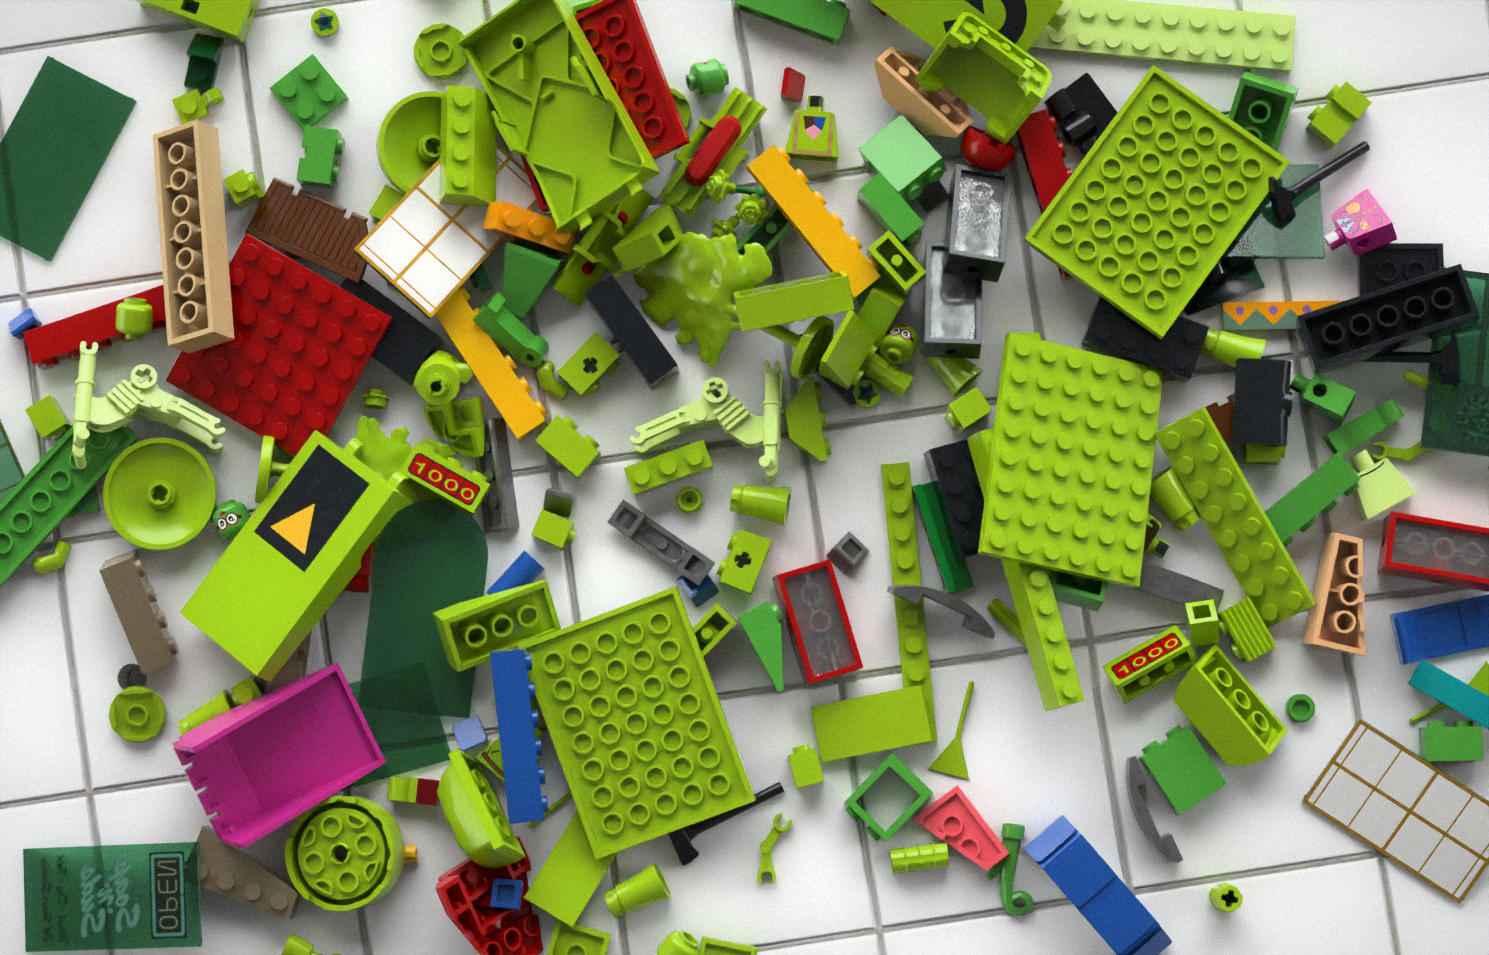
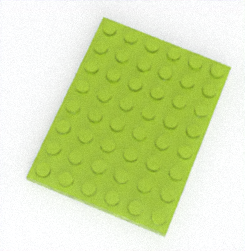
[1023,65,1290,339]
[978,332,1164,588]
[518,586,756,860]

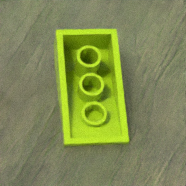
[818,310,878,390]
[433,580,561,672]

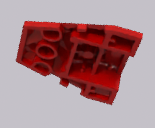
[435,836,543,955]

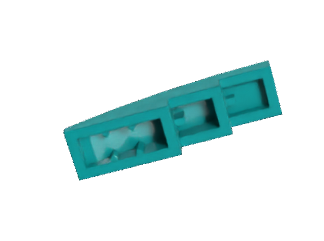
[1408,659,1489,730]

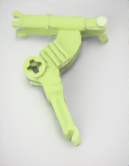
[72,341,225,469]
[629,360,784,484]

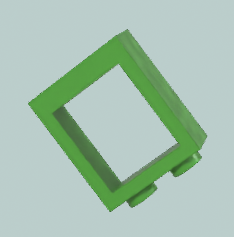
[844,753,933,842]

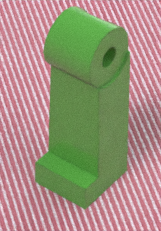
[473,292,549,368]
[1322,398,1405,455]

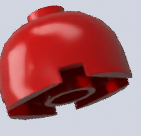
[960,125,1017,172]

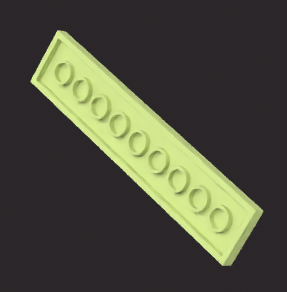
[1030,0,1296,72]

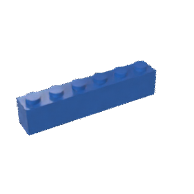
[490,648,549,824]

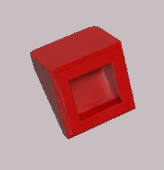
[781,67,805,102]

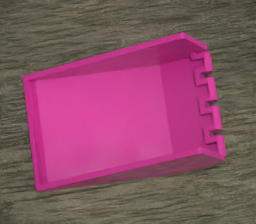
[173,663,386,848]

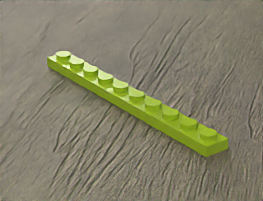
[881,462,937,744]

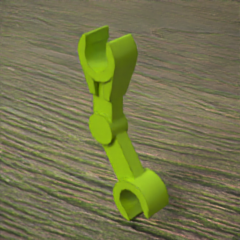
[1370,431,1438,461]
[757,813,792,884]

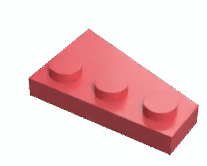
[913,785,1010,871]

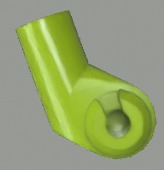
[536,361,569,400]
[32,540,71,574]

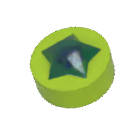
[311,8,339,37]
[853,379,881,408]

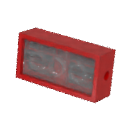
[1377,511,1489,592]
[772,559,863,686]

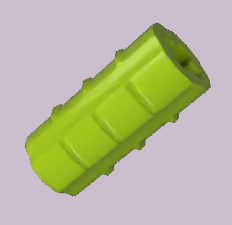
[860,352,914,398]
[890,843,949,874]
[1209,883,1243,912]

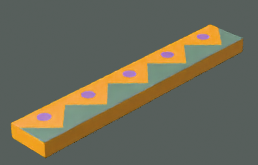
[1221,301,1342,331]

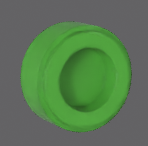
[1285,694,1315,722]

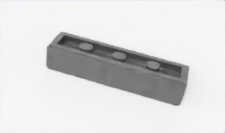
[475,418,519,533]

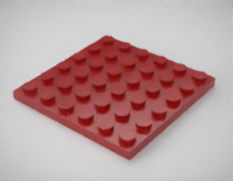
[520,0,691,213]
[165,234,393,456]

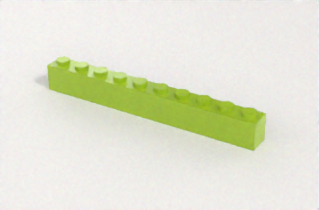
[967,428,1085,712]

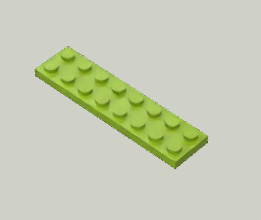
[1154,406,1316,628]

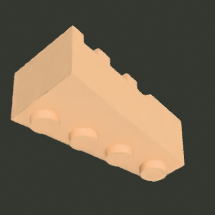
[1302,532,1366,656]

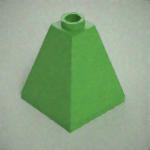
[503,240,567,321]

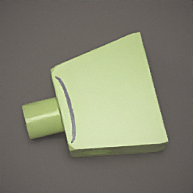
[1351,450,1415,521]

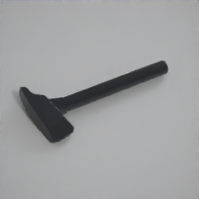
[1268,141,1370,227]
[1359,330,1461,385]
[668,782,785,866]

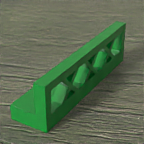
[912,482,973,594]

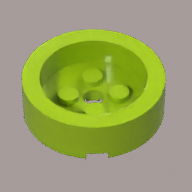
[285,796,405,911]

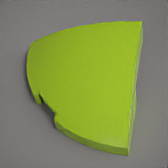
[423,397,485,457]

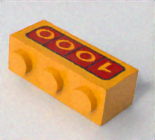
[482,201,576,254]

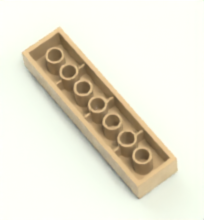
[153,119,235,353]

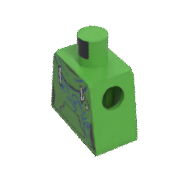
[1290,373,1356,426]

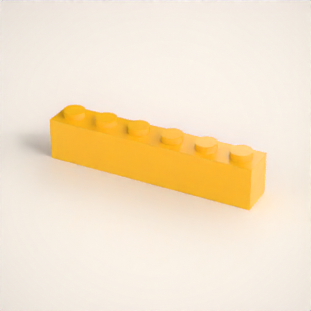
[746,144,881,298]
[435,285,548,442]

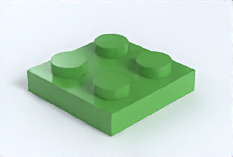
[270,54,348,131]

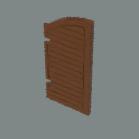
[245,177,369,284]

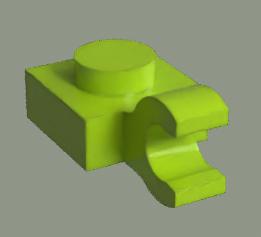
[172,87,225,124]

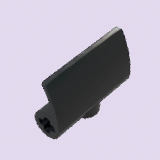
[1044,73,1118,157]
[1183,237,1265,316]
[1232,358,1293,447]

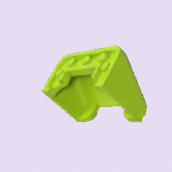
[914,12,1053,145]

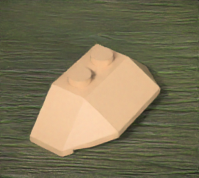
[874,46,974,138]

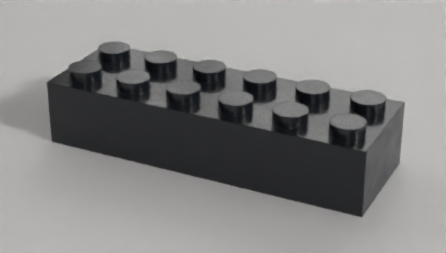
[1296,264,1480,374]

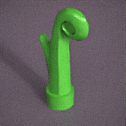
[987,823,1033,917]

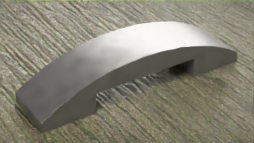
[607,499,715,586]
[1125,561,1224,612]
[886,585,995,639]
[1126,756,1183,862]

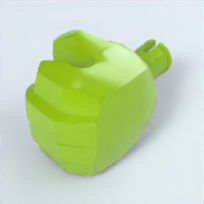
[413,350,473,405]

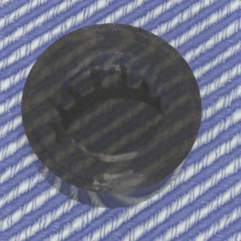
[118,664,148,689]

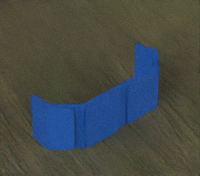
[1390,594,1489,665]
[1023,815,1172,955]

